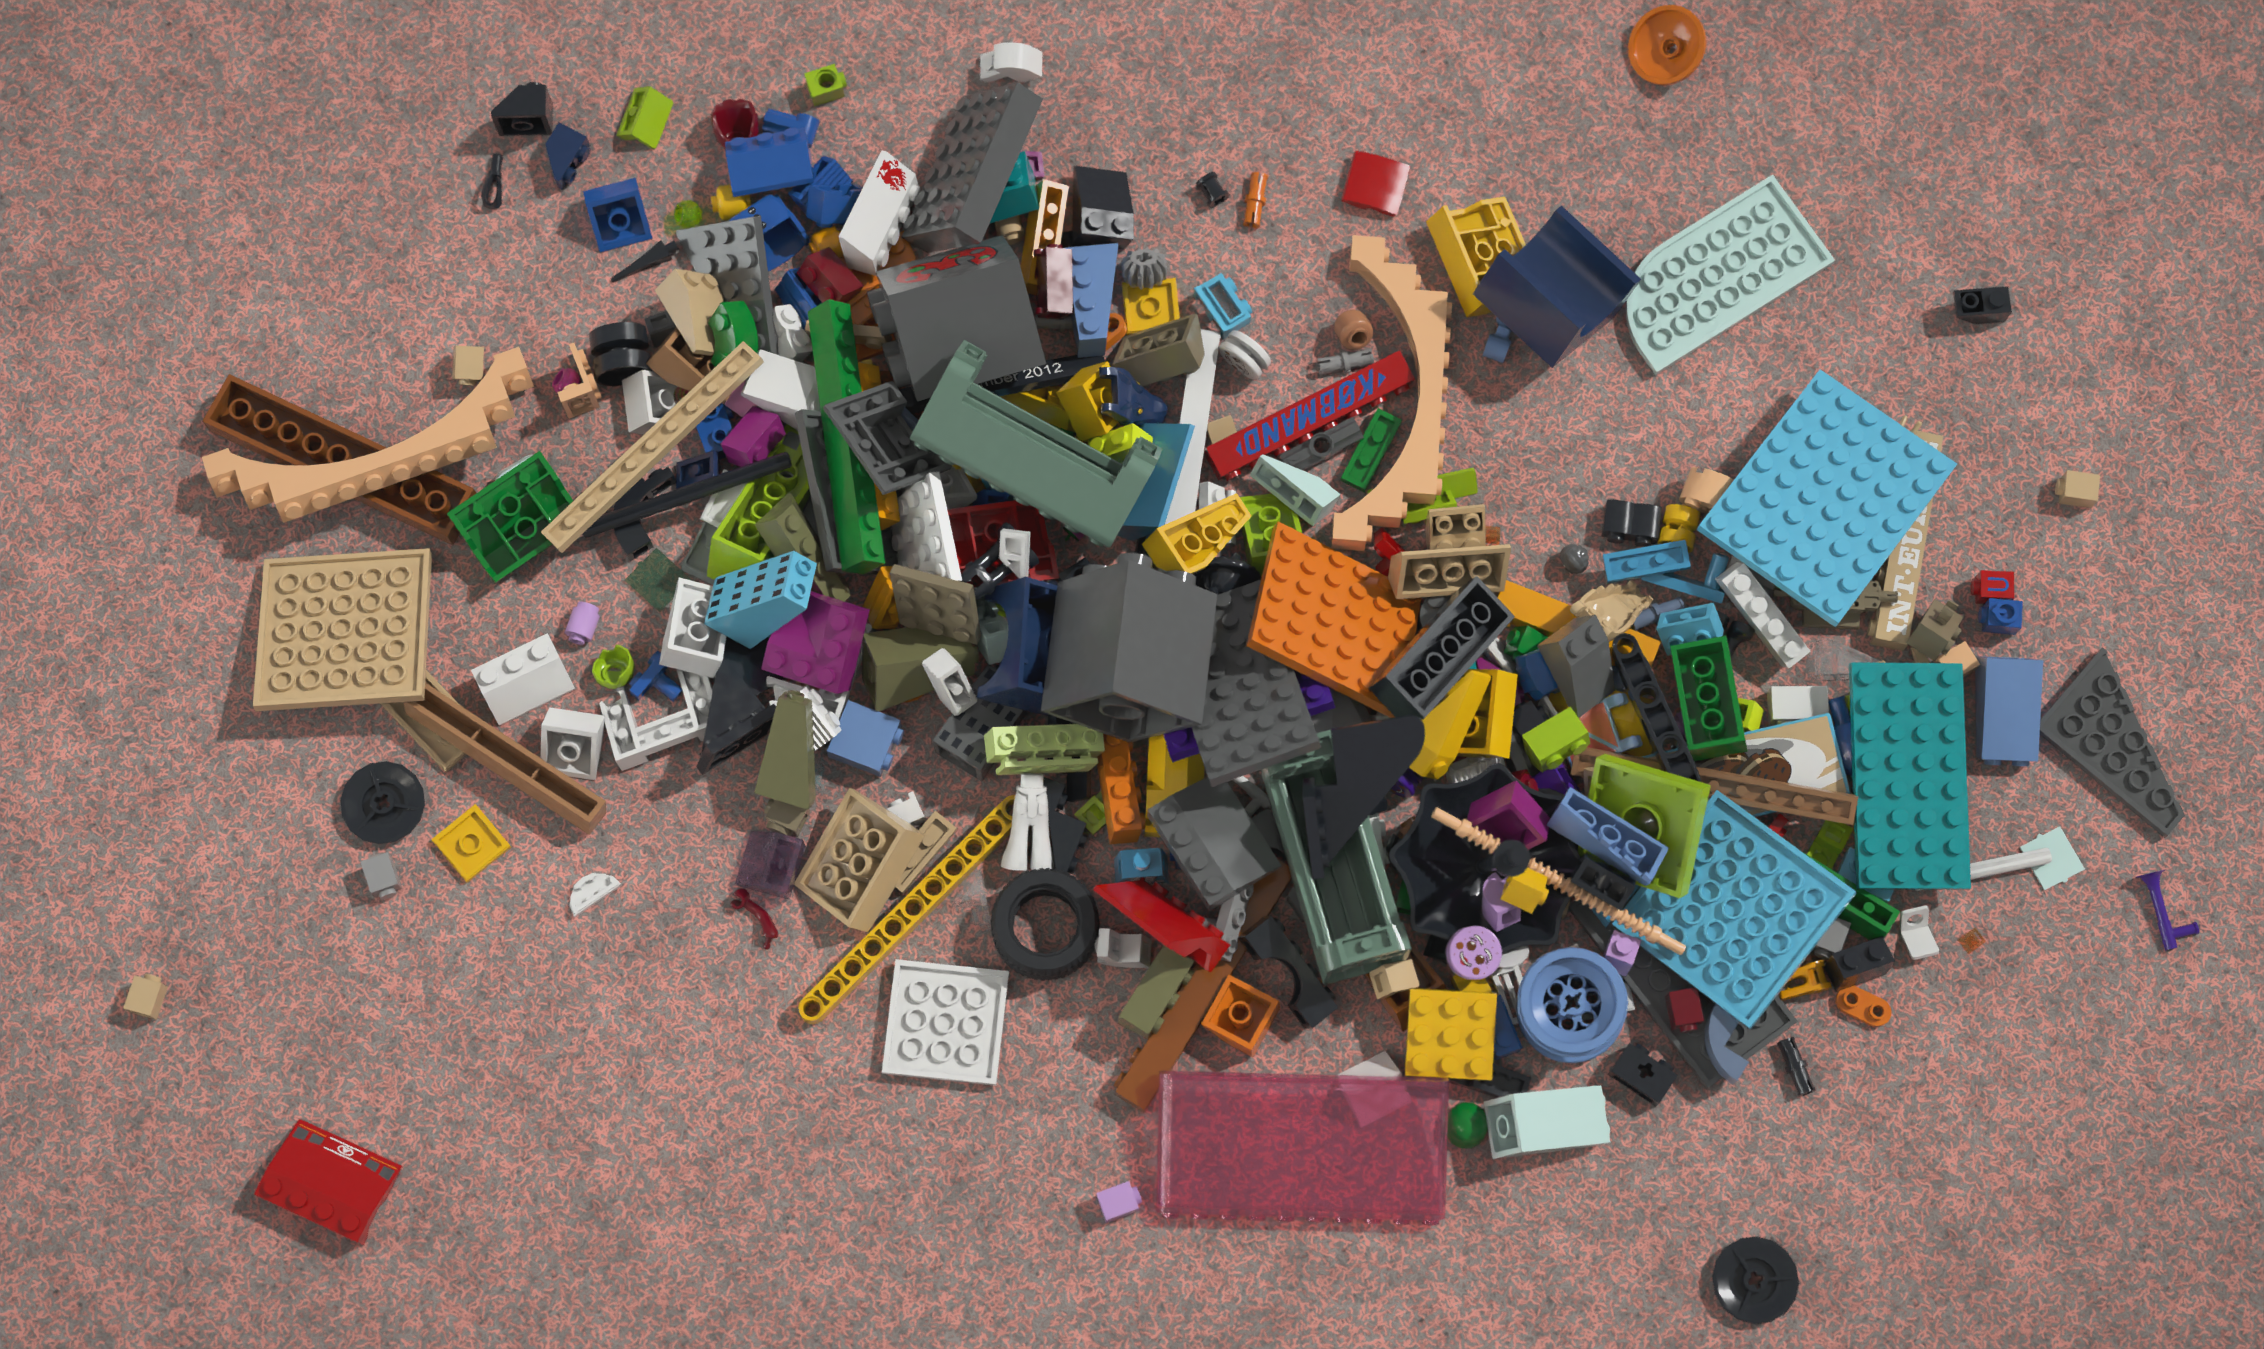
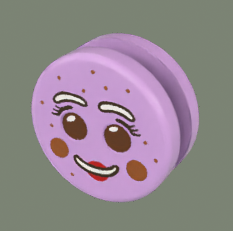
[1446,926,1502,980]

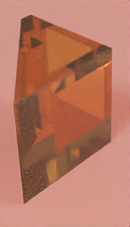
[1485,526,1501,546]
[1958,927,1986,955]

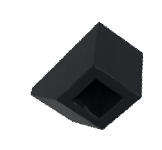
[1953,286,2012,324]

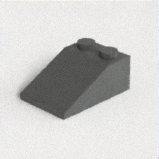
[1537,614,1615,718]

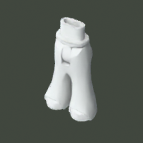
[1001,773,1055,871]

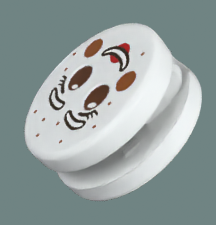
[1219,330,1271,380]

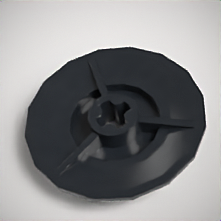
[340,761,425,844]
[1712,1236,1799,1324]

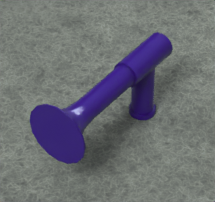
[2136,870,2199,950]

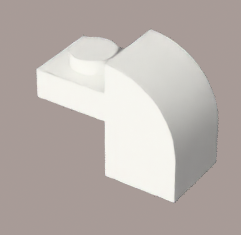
[980,42,1042,82]
[1095,928,1152,968]

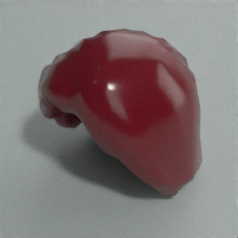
[710,99,759,150]

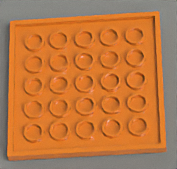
[1246,521,1422,718]

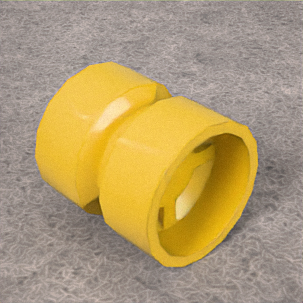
[1657,504,1701,553]

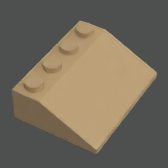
[794,788,925,932]

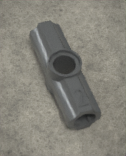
[1280,417,1364,470]

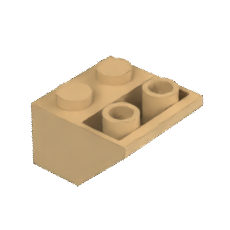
[1425,504,1486,550]

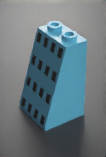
[704,551,817,649]

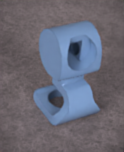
[1483,316,1512,363]

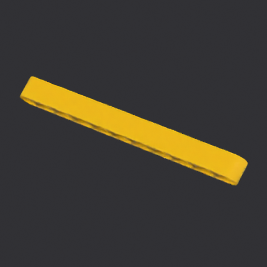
[799,795,1015,1025]

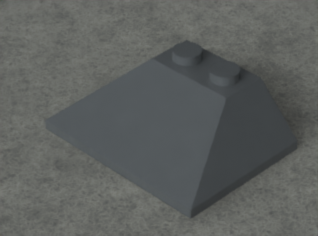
[823,381,952,495]

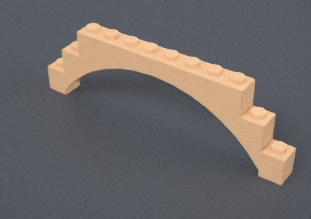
[1331,235,1452,551]
[202,347,534,523]

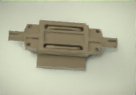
[1773,581,1898,630]

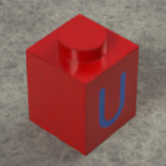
[1970,570,2015,604]

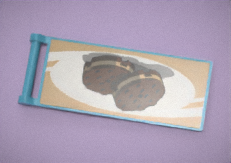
[1642,713,1850,817]

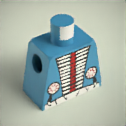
[1114,848,1169,885]

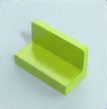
[616,86,673,149]

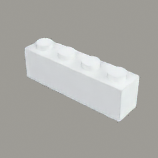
[1715,562,1811,669]

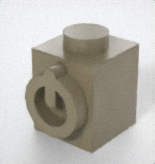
[764,799,810,839]

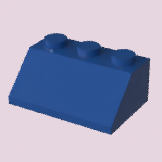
[725,128,814,197]

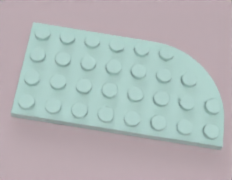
[1625,175,1835,376]

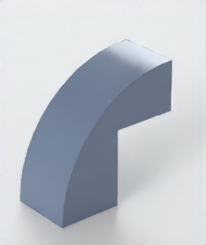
[1704,1003,1749,1085]

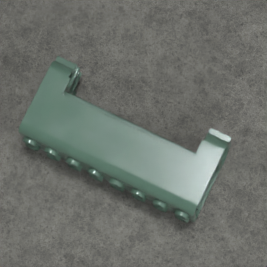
[909,340,1163,548]
[1260,730,1411,985]

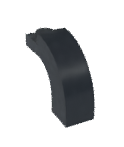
[613,467,676,562]

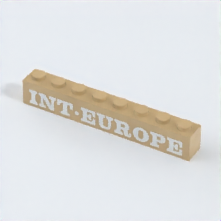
[1867,430,1943,651]

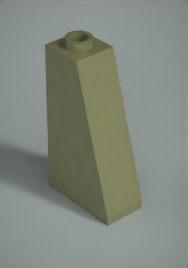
[754,690,816,810]

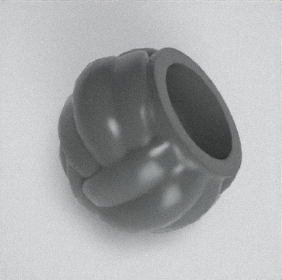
[1559,544,1589,574]

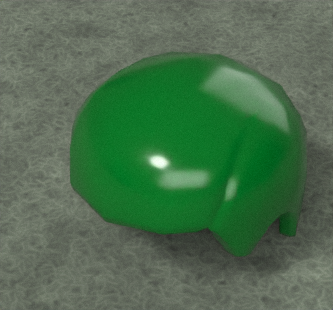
[1444,1102,1488,1149]

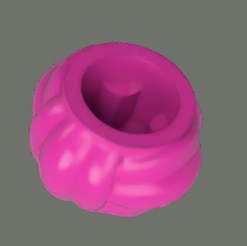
[552,368,581,394]

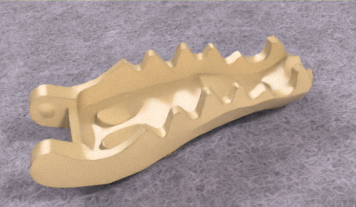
[1570,580,1653,642]

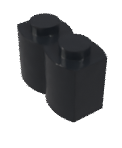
[1601,500,1662,547]

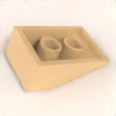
[655,269,724,356]

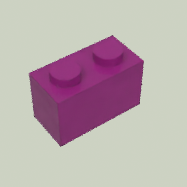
[721,406,786,467]

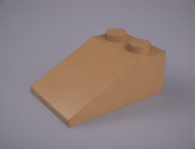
[646,327,732,404]

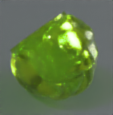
[674,200,702,229]

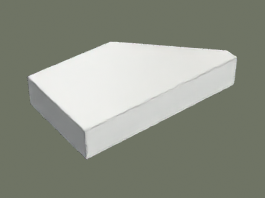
[999,528,1030,578]

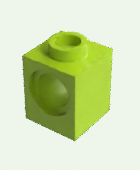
[804,64,848,107]

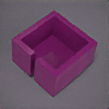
[1467,780,1550,854]

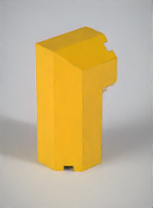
[1145,734,1204,837]

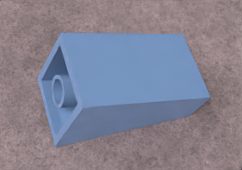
[1975,656,2043,766]

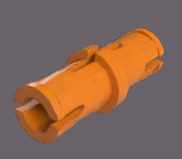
[1243,172,1268,228]

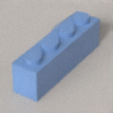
[1547,787,1669,886]

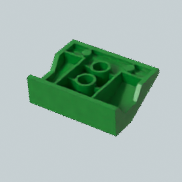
[447,451,573,584]

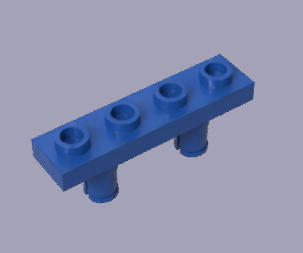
[629,650,683,702]

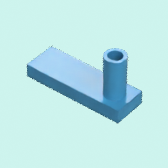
[1602,540,1691,583]
[1641,553,1729,604]

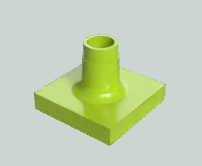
[1578,754,1711,898]

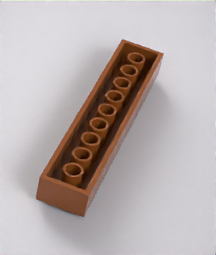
[202,374,476,546]

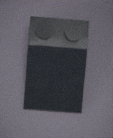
[1072,166,1134,250]

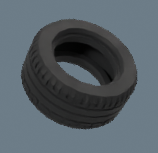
[991,868,1100,981]

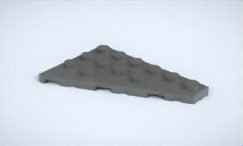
[676,216,779,355]
[2040,647,2185,838]

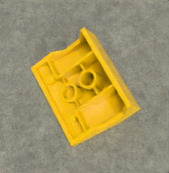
[1426,197,1526,318]

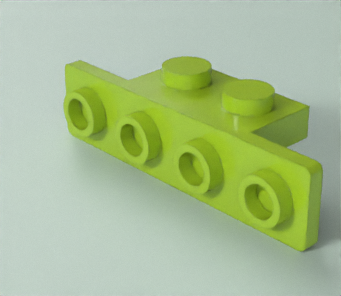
[1367,468,1478,524]

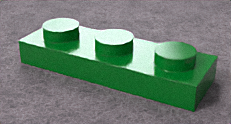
[1340,408,1402,493]

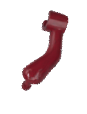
[730,888,779,950]

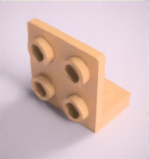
[557,343,602,419]

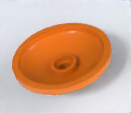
[1628,5,1706,85]

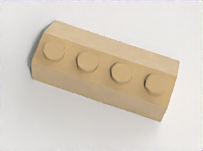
[1388,544,1511,599]

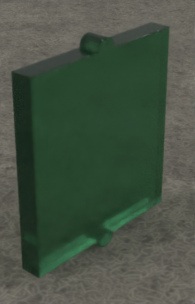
[625,548,691,613]

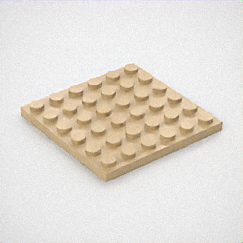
[253,548,432,711]

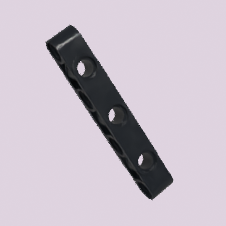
[1612,633,1702,782]

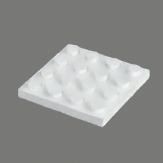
[891,472,962,581]
[882,959,1009,1086]

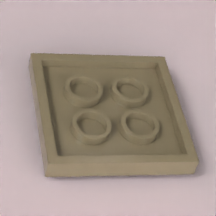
[890,564,981,644]

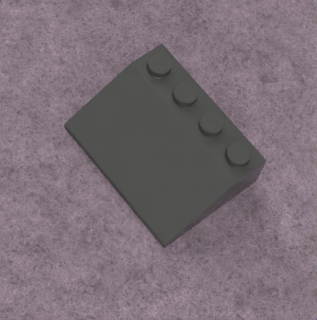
[1148,777,1282,912]

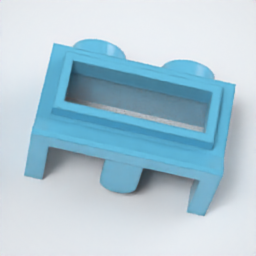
[1193,273,1252,339]

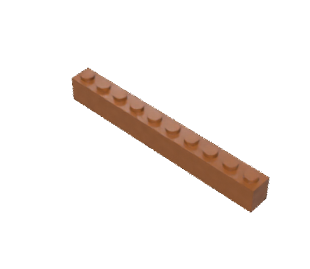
[1113,859,1292,1113]

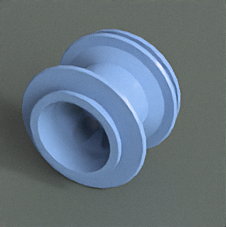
[1516,947,1628,1063]

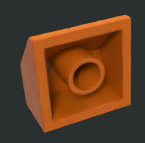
[1201,975,1280,1057]

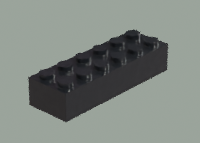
[1368,576,1515,720]

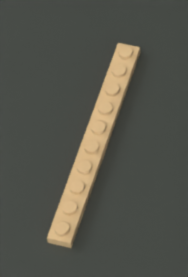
[541,341,764,553]

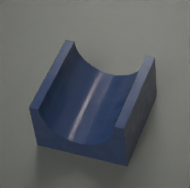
[1473,206,1641,368]
[977,577,1058,716]

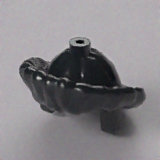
[1193,553,1262,595]

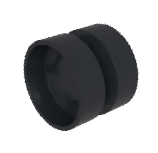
[589,322,652,386]

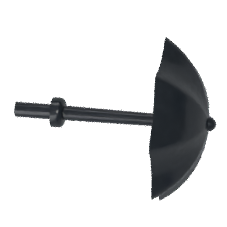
[1389,763,1581,954]

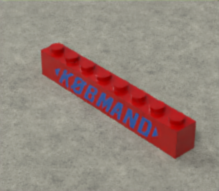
[1204,350,1415,482]

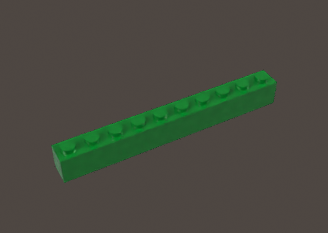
[808,299,885,575]

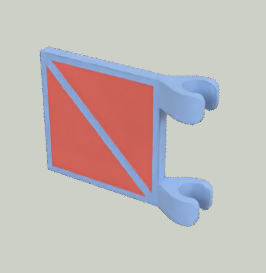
[1568,693,1643,769]

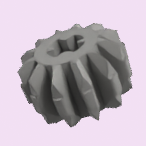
[1121,247,1167,290]

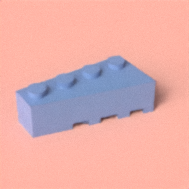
[1066,243,1118,358]

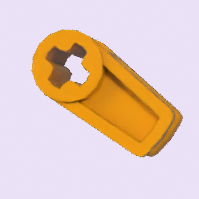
[1778,960,1832,1001]

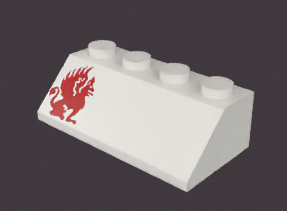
[839,150,921,276]

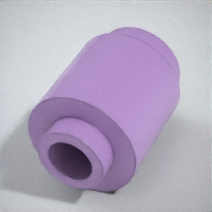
[565,602,600,645]

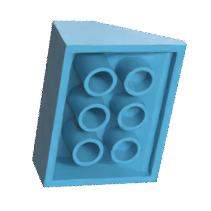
[1117,423,1195,541]

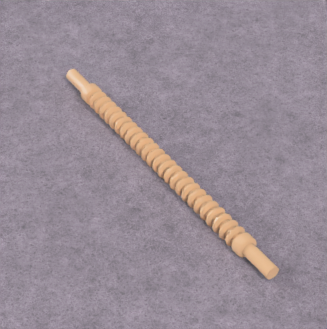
[1431,807,1686,956]

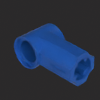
[762,109,820,148]

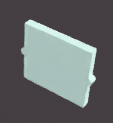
[2019,826,2085,890]

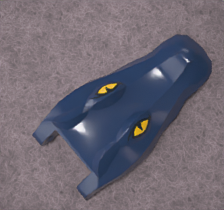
[1099,367,1168,426]

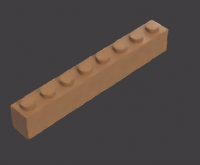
[404,682,606,835]

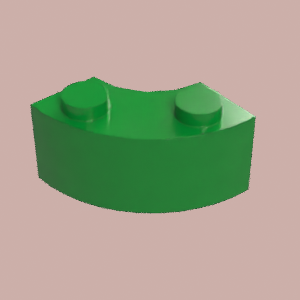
[708,301,758,367]

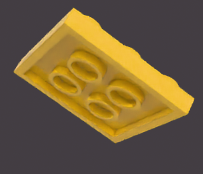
[1405,988,1497,1080]

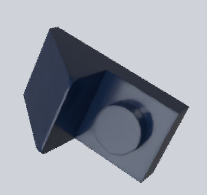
[676,450,720,489]

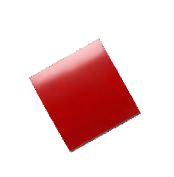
[1341,151,1410,217]

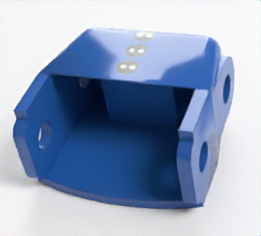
[729,194,810,272]

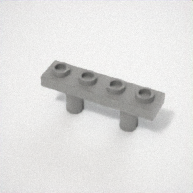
[1203,885,1253,962]

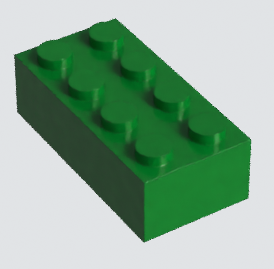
[1670,636,1748,761]

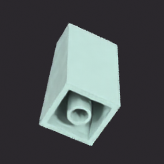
[1484,1085,1610,1159]

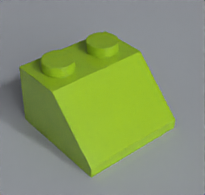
[1522,707,1591,773]

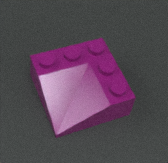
[761,591,869,694]

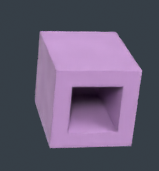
[1603,930,1641,977]
[1096,1181,1142,1223]

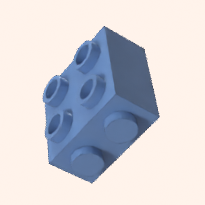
[827,700,904,777]

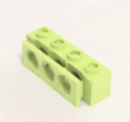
[984,724,1105,775]

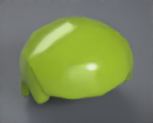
[592,644,635,689]

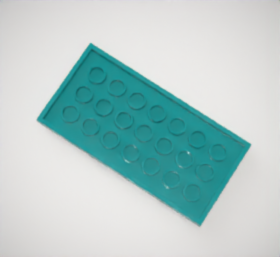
[1849,662,1971,890]

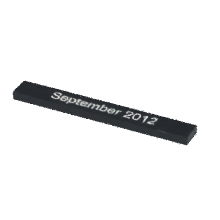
[899,355,1105,413]

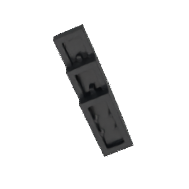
[1433,1064,1531,1098]

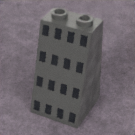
[933,664,1028,781]

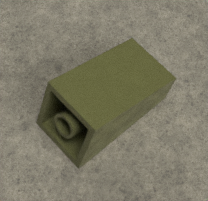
[862,627,979,711]

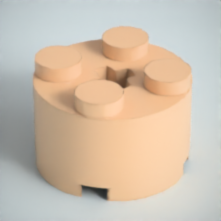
[1679,467,1734,514]

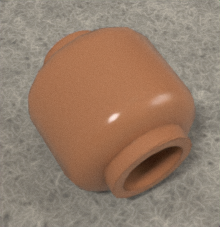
[1334,309,1373,350]

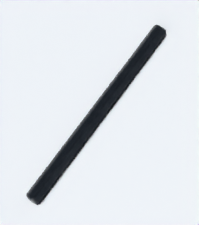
[582,452,792,538]

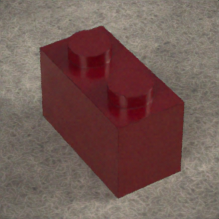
[796,247,864,303]

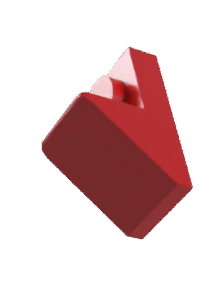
[1374,527,1406,576]

